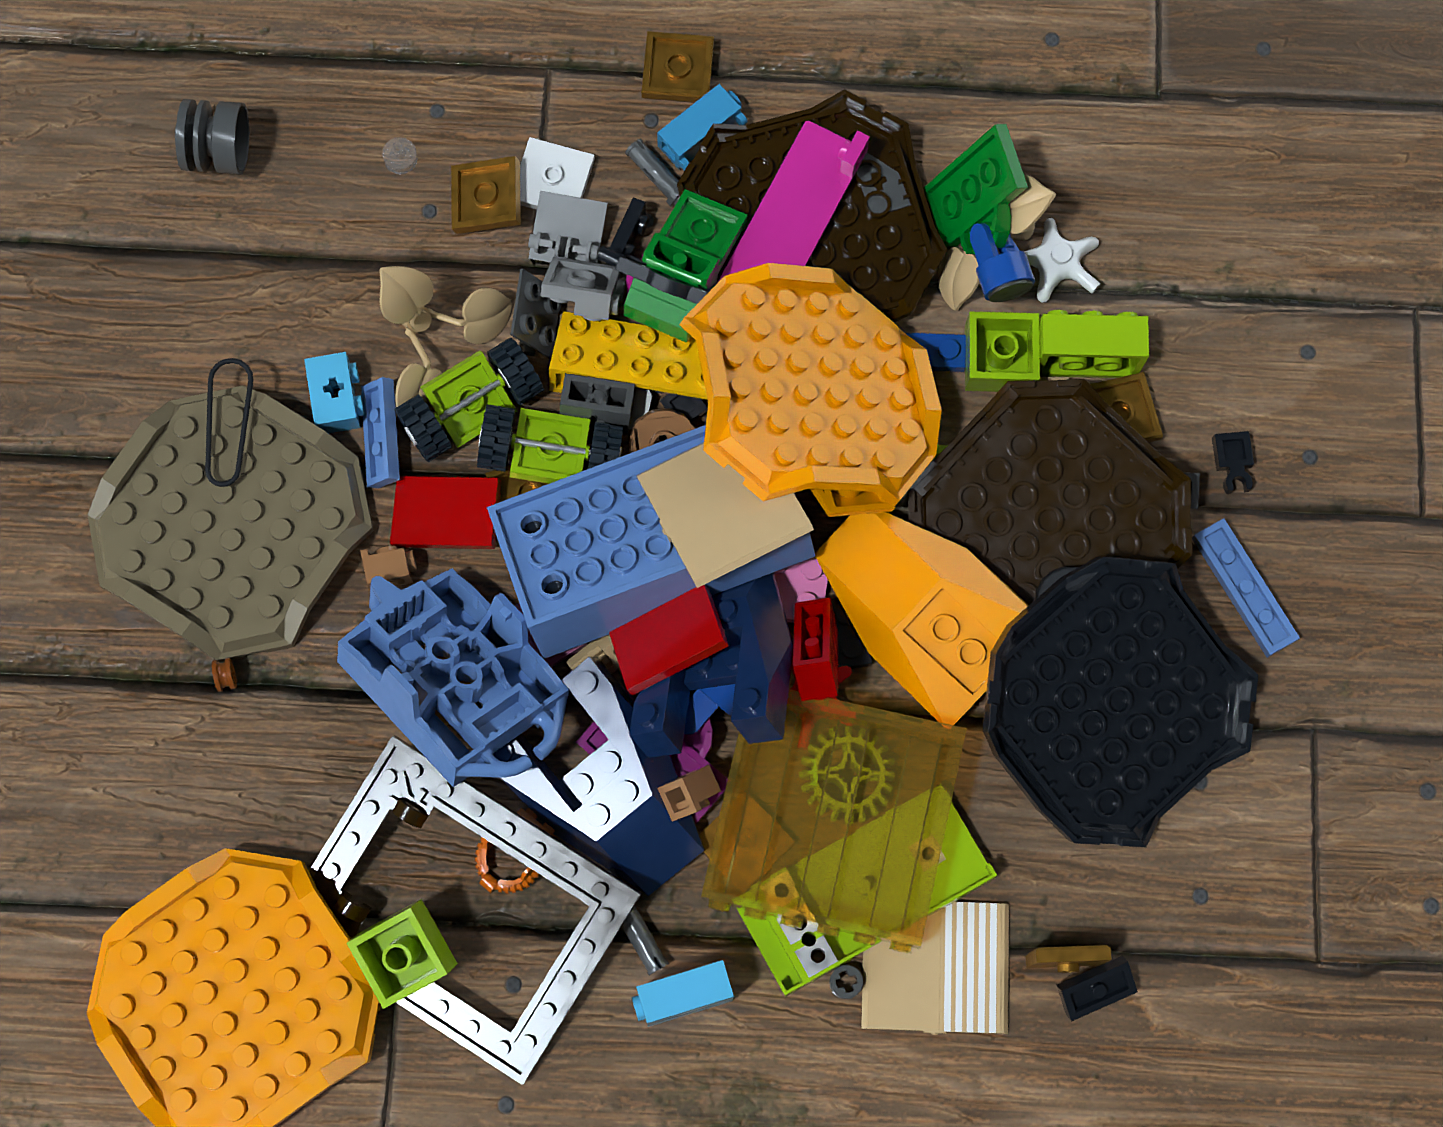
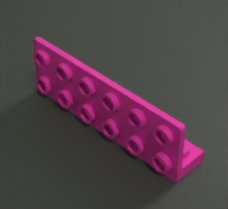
[717,121,870,283]

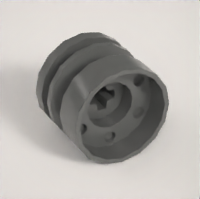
[175,99,250,174]

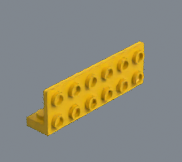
[549,312,707,400]

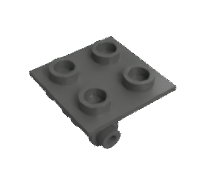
[510,269,561,359]

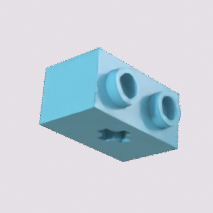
[304,352,365,434]

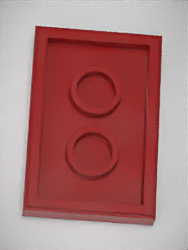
[390,476,501,549]
[609,585,729,695]

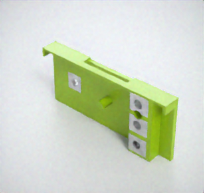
[732,783,997,997]

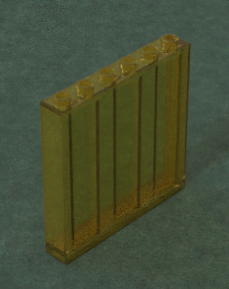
[701,689,967,954]

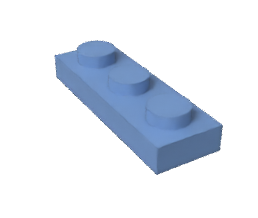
[361,377,400,489]

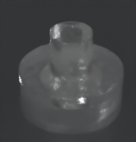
[382,137,418,174]

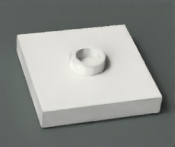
[520,137,595,210]

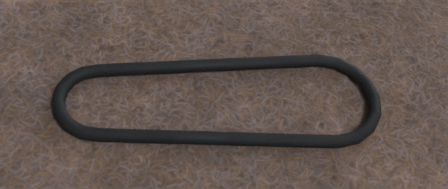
[205,358,254,487]

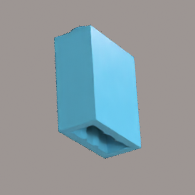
[631,960,734,1027]

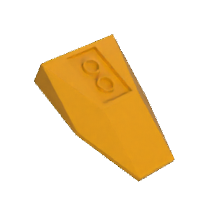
[815,512,1029,731]

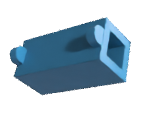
[657,84,748,171]

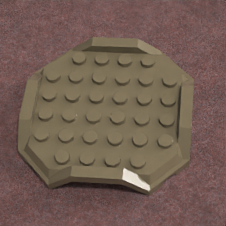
[87,385,374,663]

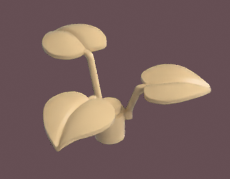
[938,156,1056,311]
[379,266,512,410]

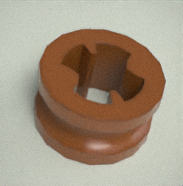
[212,657,237,692]

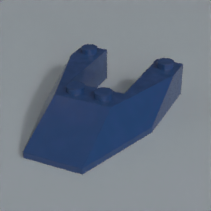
[629,572,794,758]
[493,657,705,896]

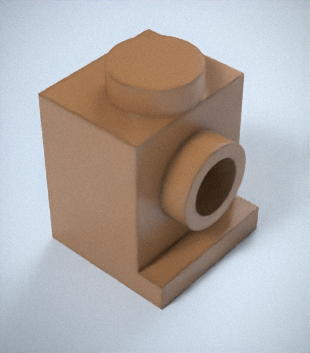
[360,546,417,588]
[657,765,721,822]

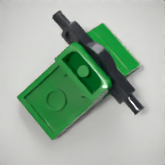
[597,189,748,342]

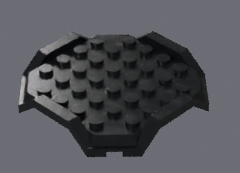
[983,556,1258,847]

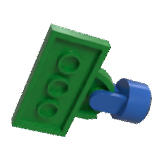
[923,124,1035,302]

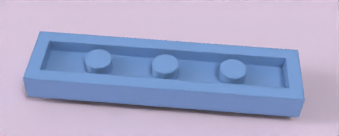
[1192,518,1300,658]

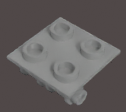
[528,191,608,263]

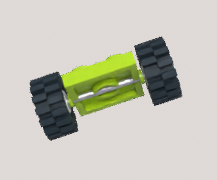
[394,337,544,462]
[477,404,623,484]

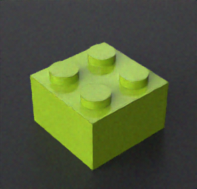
[965,311,1040,392]
[346,899,458,1009]

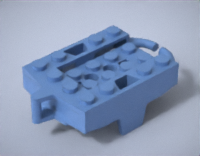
[337,568,569,787]

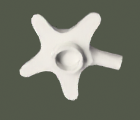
[1024,218,1101,303]

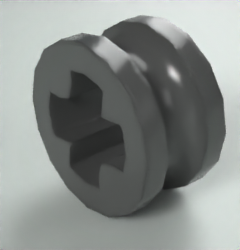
[829,965,863,999]

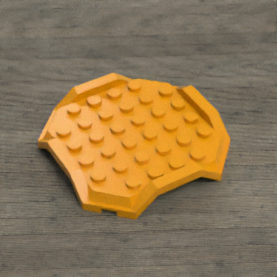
[679,263,942,507]
[86,848,381,1127]

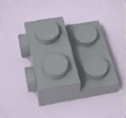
[541,256,625,321]

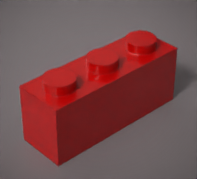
[793,598,838,701]

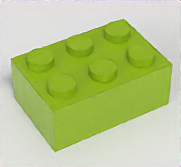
[1039,310,1149,378]

